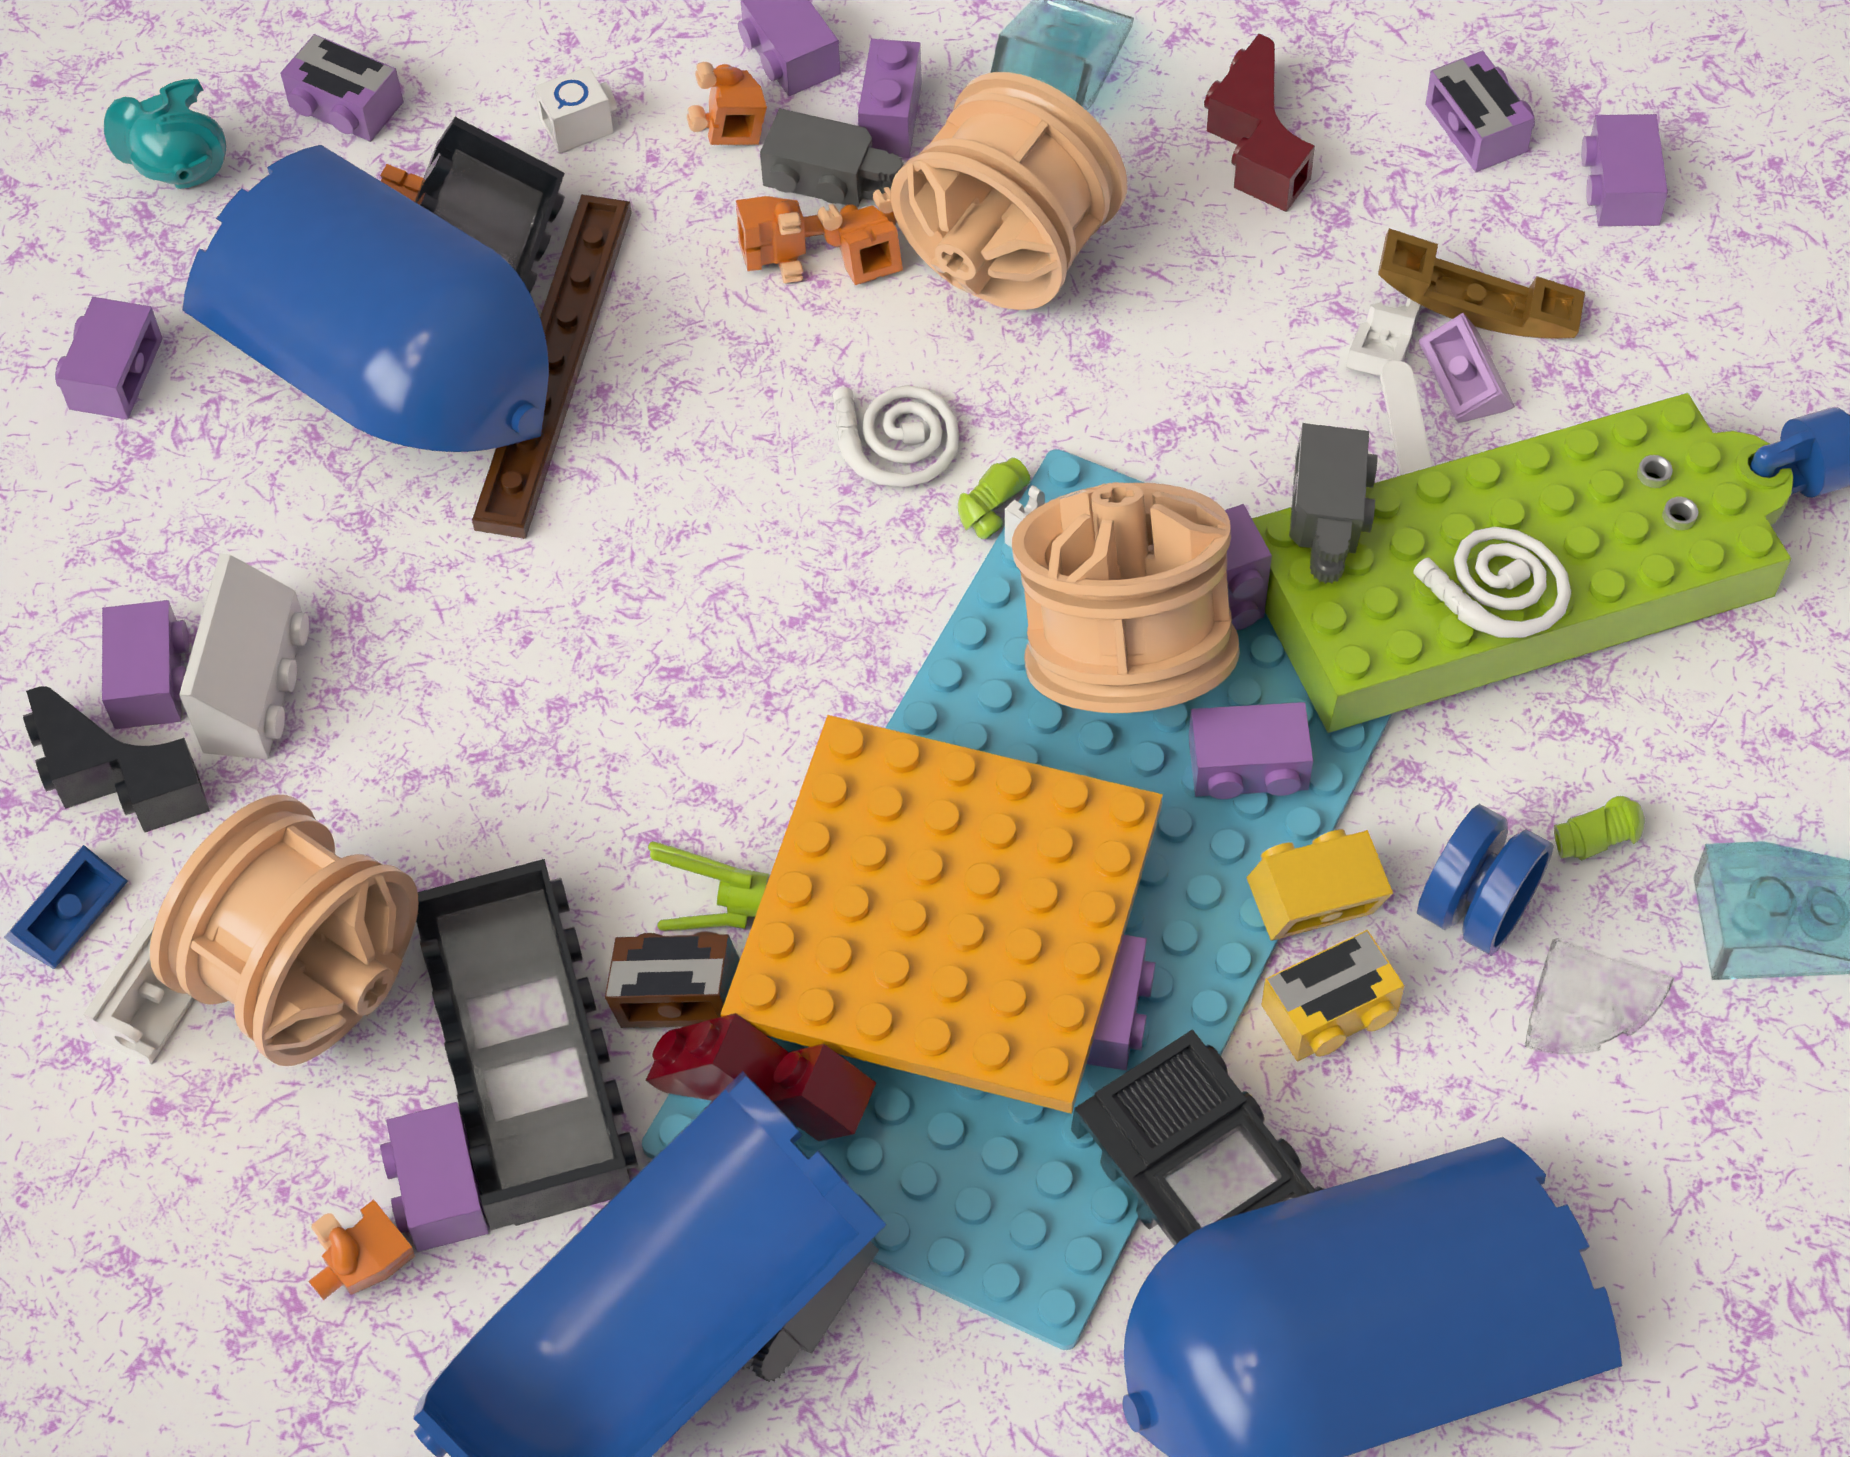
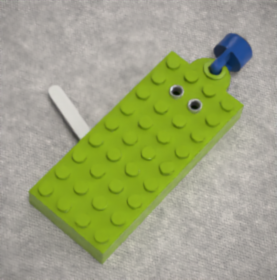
[1252,360,1850,733]

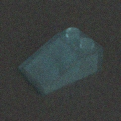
[990,0,1134,110]
[1693,841,1850,980]

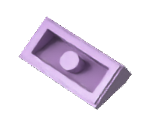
[1418,313,1515,423]

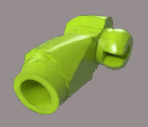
[958,457,1030,540]
[1554,796,1645,861]

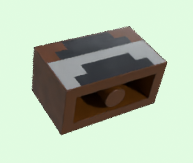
[605,931,740,1028]

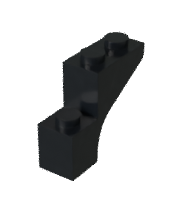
[23,686,210,833]

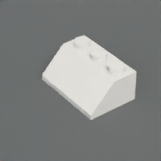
[179,553,309,760]

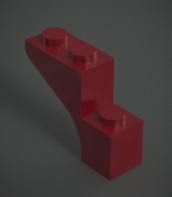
[1204,33,1315,212]
[645,1013,876,1142]

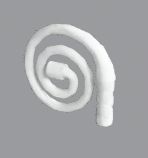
[832,385,960,487]
[1413,527,1571,638]

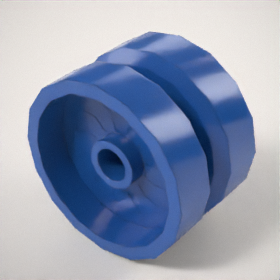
[1417,803,1554,956]

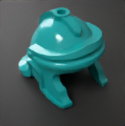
[104,79,226,189]

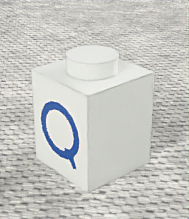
[534,66,617,153]

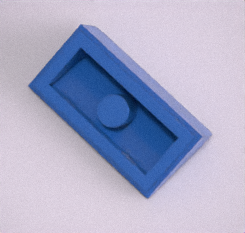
[3,845,128,969]

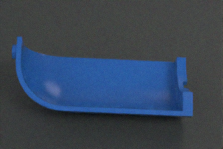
[182,145,549,452]
[413,1071,887,1457]
[1122,1137,1622,1457]

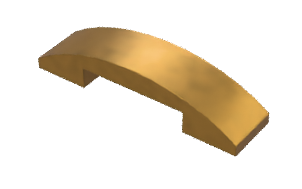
[1378,228,1585,339]

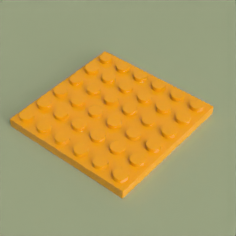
[721,715,1163,1114]

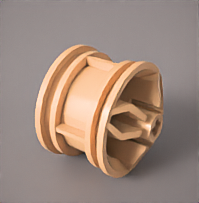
[891,72,1127,310]
[1012,482,1240,713]
[150,795,418,1066]

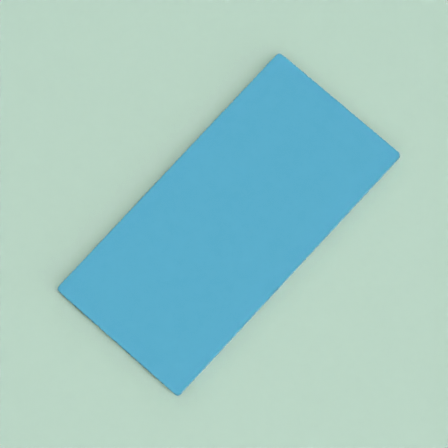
[642,449,1393,1350]

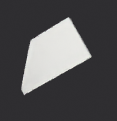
[1346,298,1422,376]

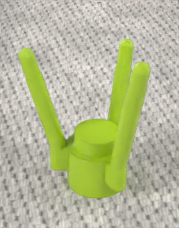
[648,841,770,931]

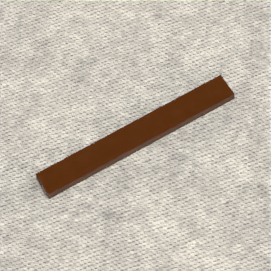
[472,194,632,539]

